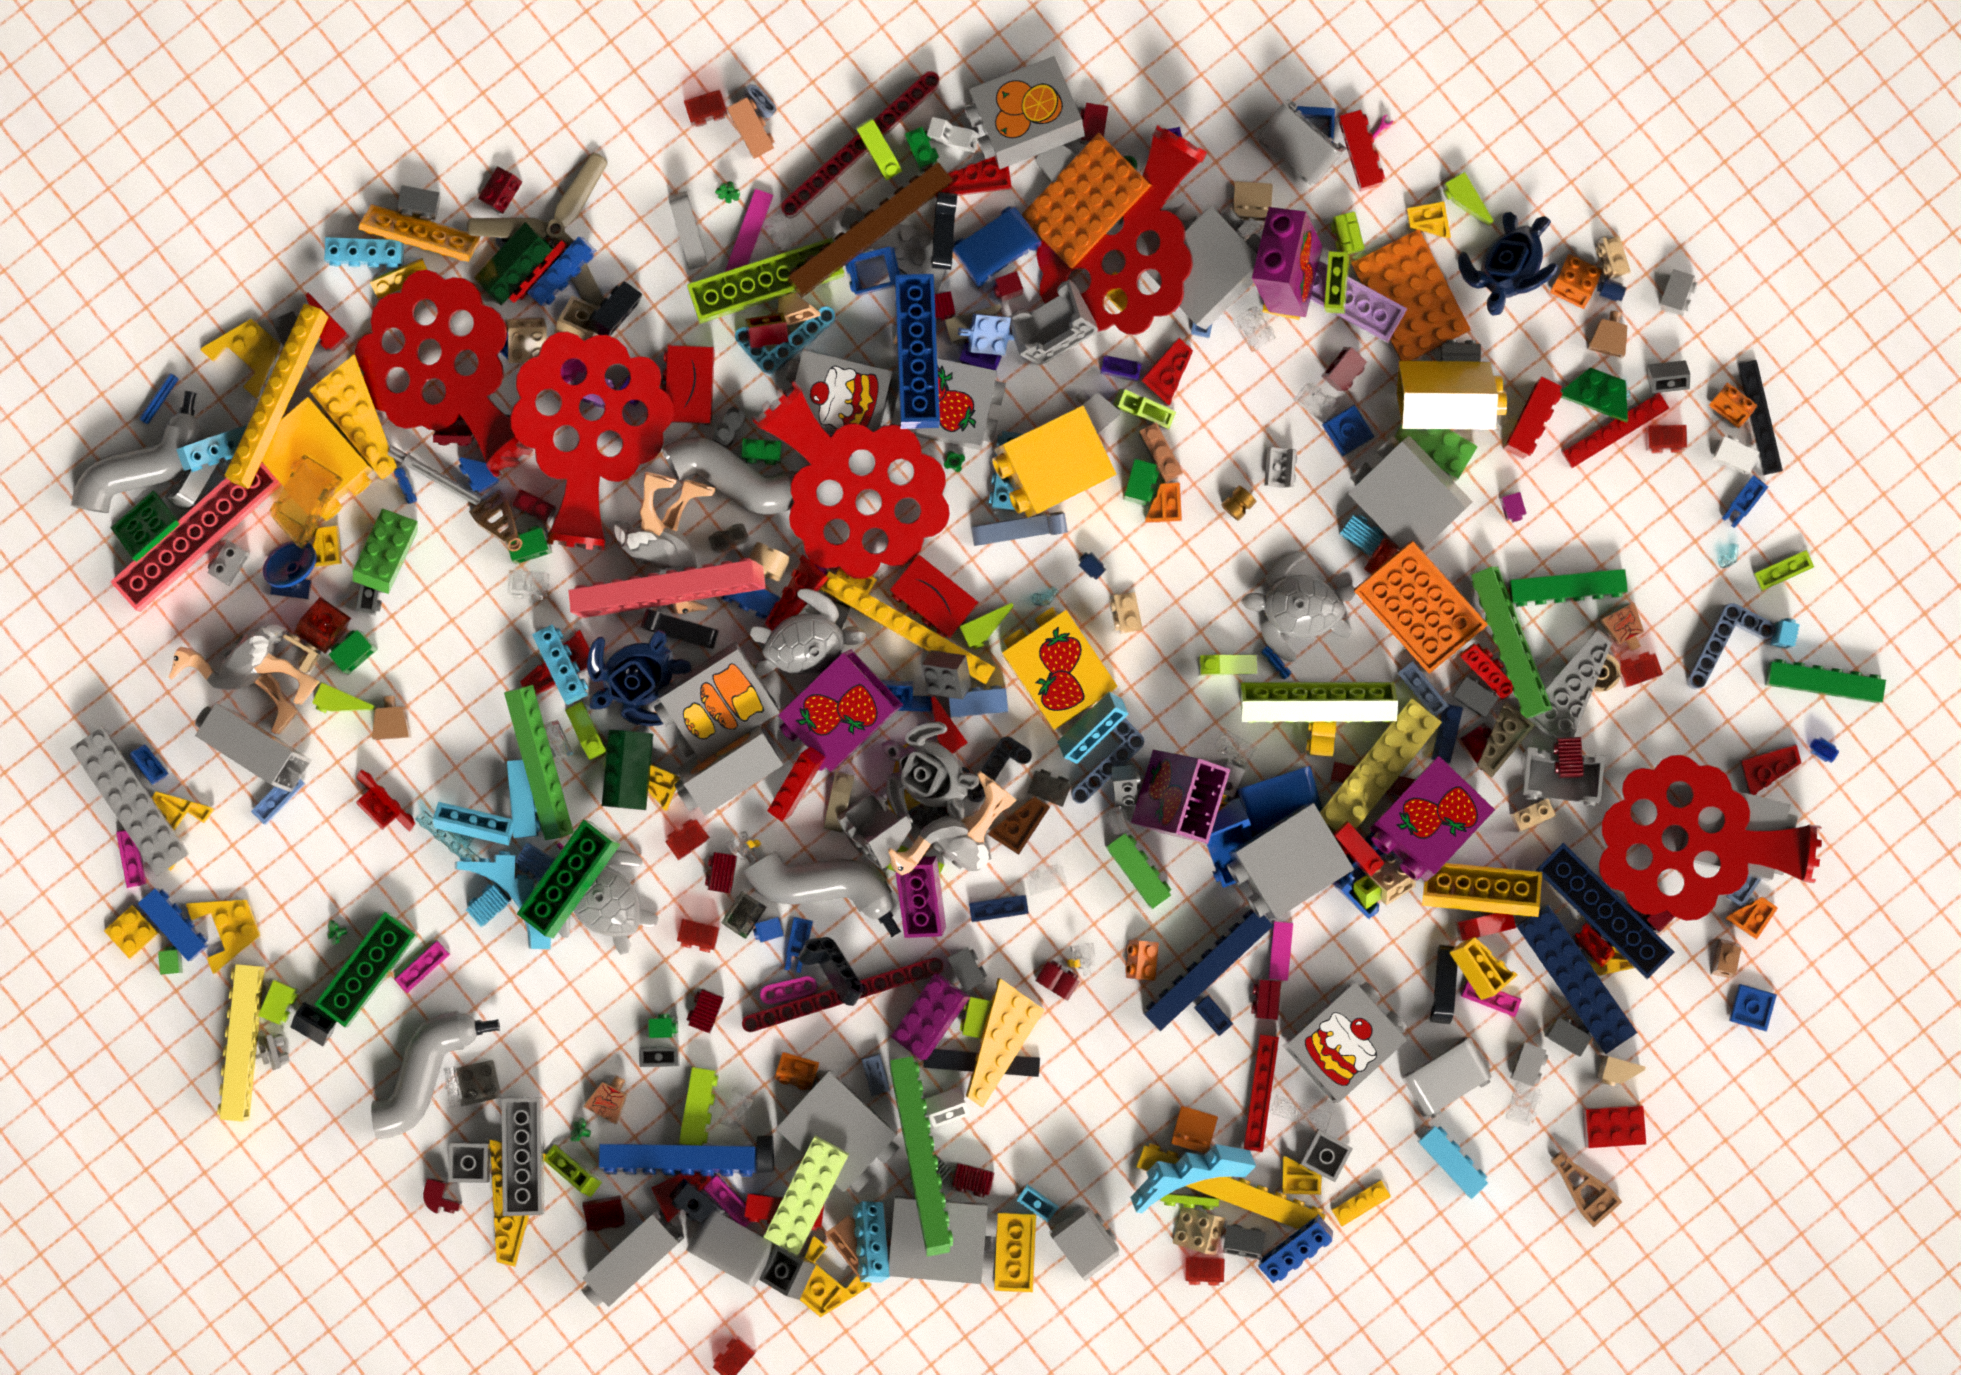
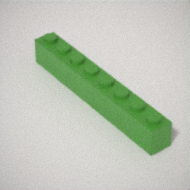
[1471,566,1552,718]
[504,685,574,840]

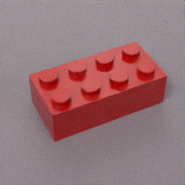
[1503,376,1563,459]

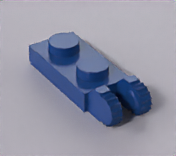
[1722,475,1769,528]
[785,917,813,973]

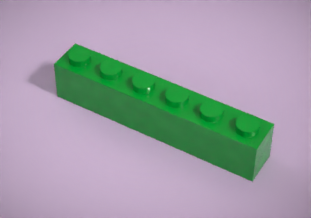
[1508,569,1628,607]
[1765,659,1886,704]

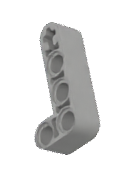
[668,191,708,270]
[165,435,220,509]

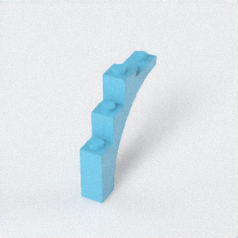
[455,851,551,949]
[1130,1144,1256,1214]

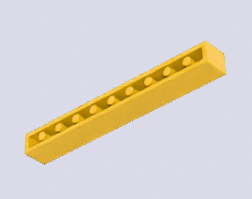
[224,303,328,489]
[820,572,995,685]
[1136,1143,1326,1229]

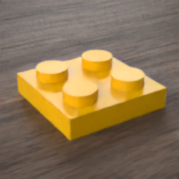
[104,905,159,959]

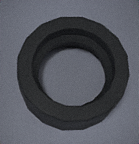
[756,1136,774,1172]

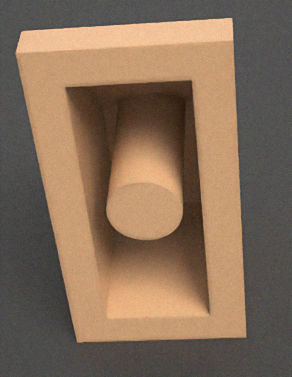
[778,293,820,326]

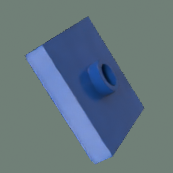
[1322,404,1375,457]
[1729,984,1777,1032]

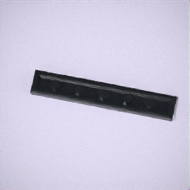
[1737,360,1783,476]
[924,1049,1040,1077]

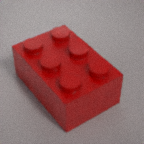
[1583,1105,1647,1148]

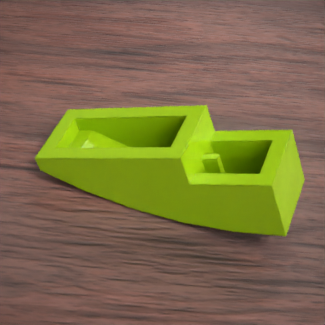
[1113,389,1176,429]

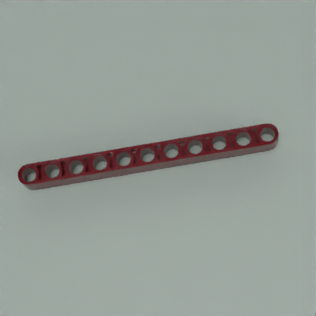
[781,71,940,219]
[742,958,944,1032]

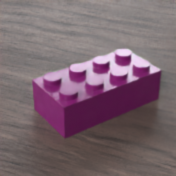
[896,856,946,938]
[891,974,970,1060]

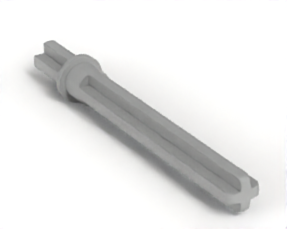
[387,446,482,505]

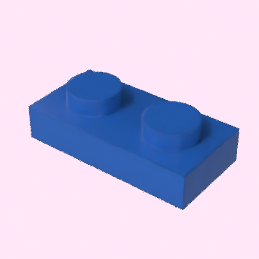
[129,744,169,785]

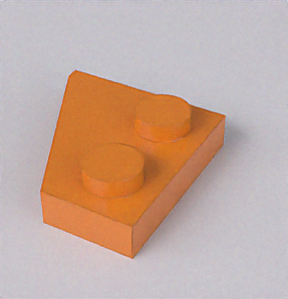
[1145,483,1182,523]
[1725,897,1778,940]

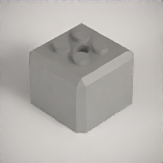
[1049,1206,1119,1281]

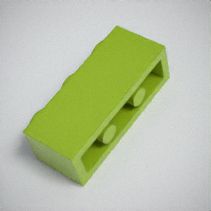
[1324,251,1349,314]

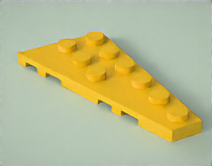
[966,978,1044,1107]

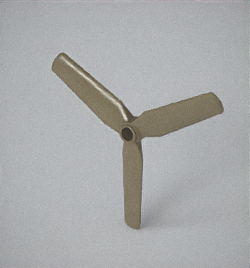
[467,153,608,306]

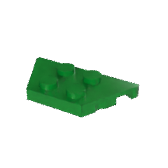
[1560,367,1628,423]

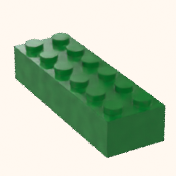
[517,819,621,939]
[314,912,418,1028]

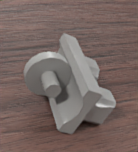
[255,1034,290,1070]

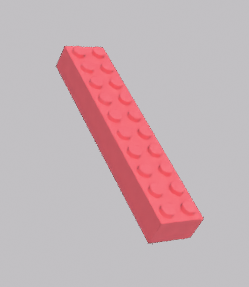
[111,462,282,612]
[568,558,766,618]

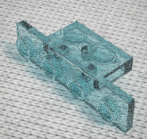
[415,811,480,862]

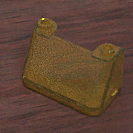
[269,454,343,549]

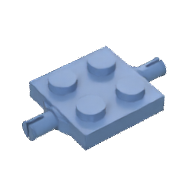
[958,313,1015,355]

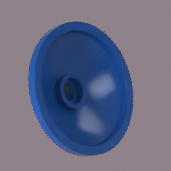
[263,540,317,588]

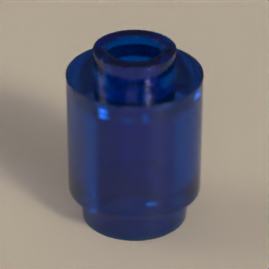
[1809,736,1839,763]

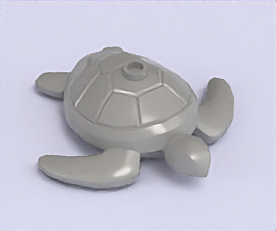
[1241,551,1356,662]
[750,589,866,676]
[881,721,979,821]
[558,850,658,955]

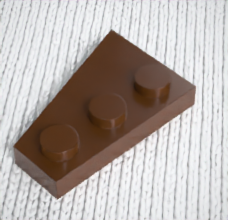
[987,796,1050,855]

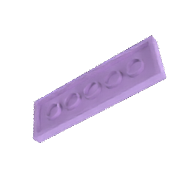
[1310,261,1407,343]

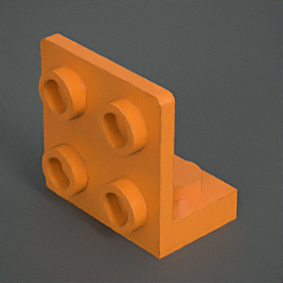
[1550,254,1602,309]
[1170,1106,1218,1154]

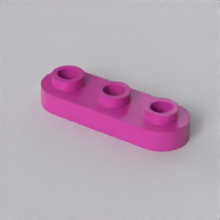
[760,976,817,1004]

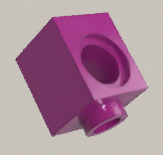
[1500,492,1527,523]

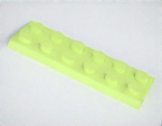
[764,1135,849,1256]

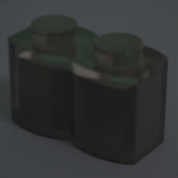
[708,524,750,553]

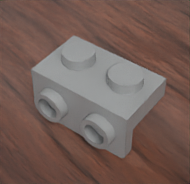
[1264,447,1297,488]

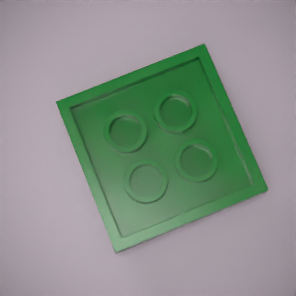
[110,490,180,562]

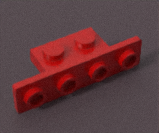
[1460,643,1513,699]
[356,769,416,832]

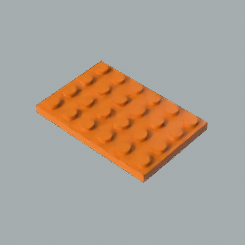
[1021,133,1152,269]
[1351,230,1471,361]
[1354,540,1488,674]

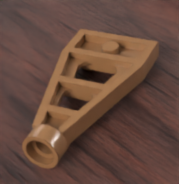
[469,489,522,551]
[1550,1151,1622,1227]

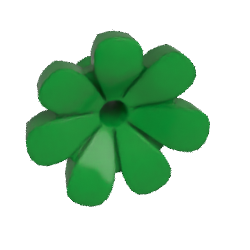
[715,181,740,204]
[327,920,347,945]
[570,1117,591,1142]

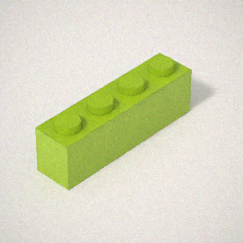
[679,1066,719,1146]

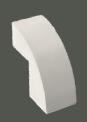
[927,117,980,153]

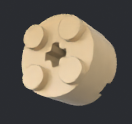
[749,542,790,583]
[1593,654,1621,693]

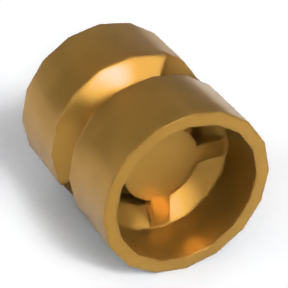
[1221,485,1257,521]

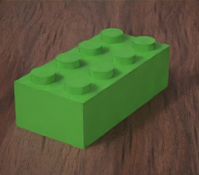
[1394,424,1478,481]
[353,508,418,594]
[1106,833,1172,909]

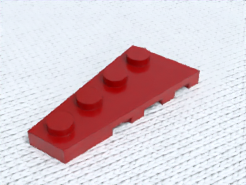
[936,157,1012,199]
[509,239,568,303]
[764,554,829,631]
[520,630,590,696]

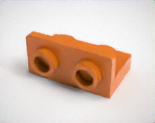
[1708,383,1757,429]
[775,1052,819,1090]

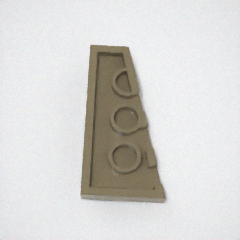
[1477,701,1535,778]

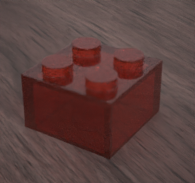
[294,597,352,654]

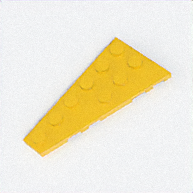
[309,354,397,480]
[490,1139,546,1267]

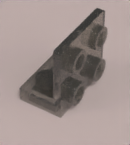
[1027,769,1072,807]
[456,1060,502,1107]

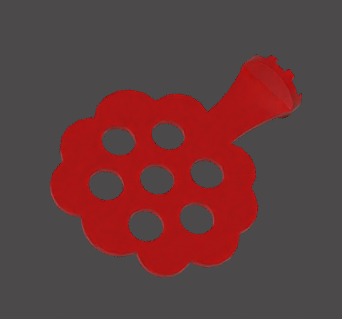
[1036,125,1207,335]
[355,270,533,477]
[510,332,674,551]
[751,380,950,579]
[1599,755,1822,921]

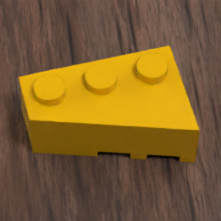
[1449,937,1518,1000]

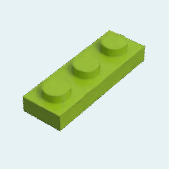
[1753,550,1814,591]
[1160,1193,1219,1210]

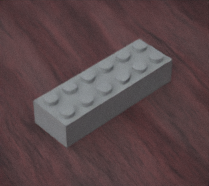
[501,1097,544,1216]

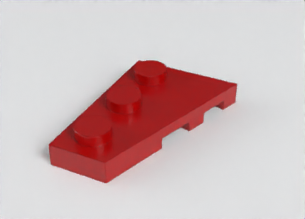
[1140,338,1193,406]
[1740,744,1802,795]
[651,1172,712,1223]

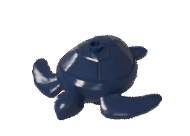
[1458,212,1558,316]
[587,630,691,726]

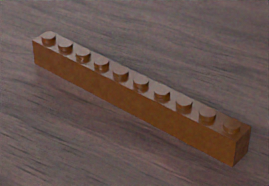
[788,162,953,298]

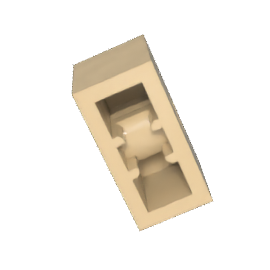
[1510,798,1556,832]

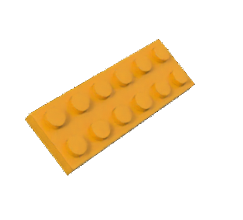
[359,204,480,262]

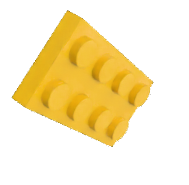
[994,1213,1036,1293]

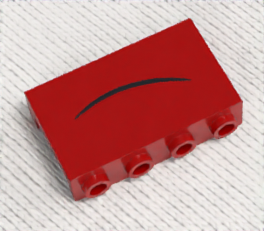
[662,345,715,426]
[890,554,979,639]

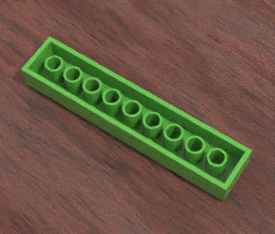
[890,1056,953,1257]

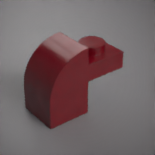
[423,1178,462,1214]

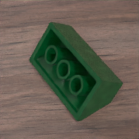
[474,222,554,306]
[601,730,654,810]

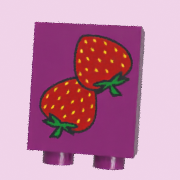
[1252,207,1322,317]
[778,649,903,772]
[1131,749,1231,844]
[1369,756,1495,882]

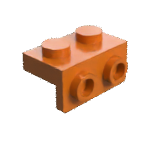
[1125,940,1159,981]

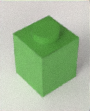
[158,946,183,975]

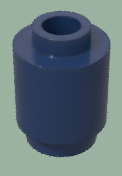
[1597,278,1627,302]
[1078,552,1107,580]

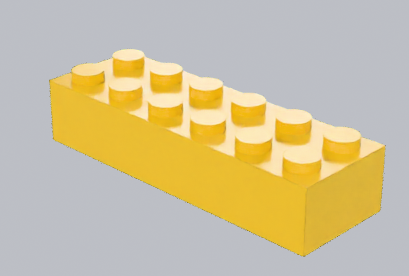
[1422,863,1542,917]

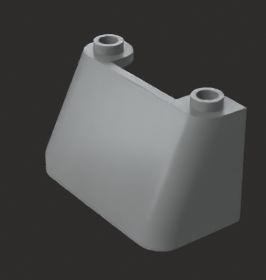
[1258,99,1347,185]
[1009,280,1098,365]
[1522,747,1605,807]
[836,791,913,869]
[1401,1037,1492,1118]
[686,1206,777,1287]

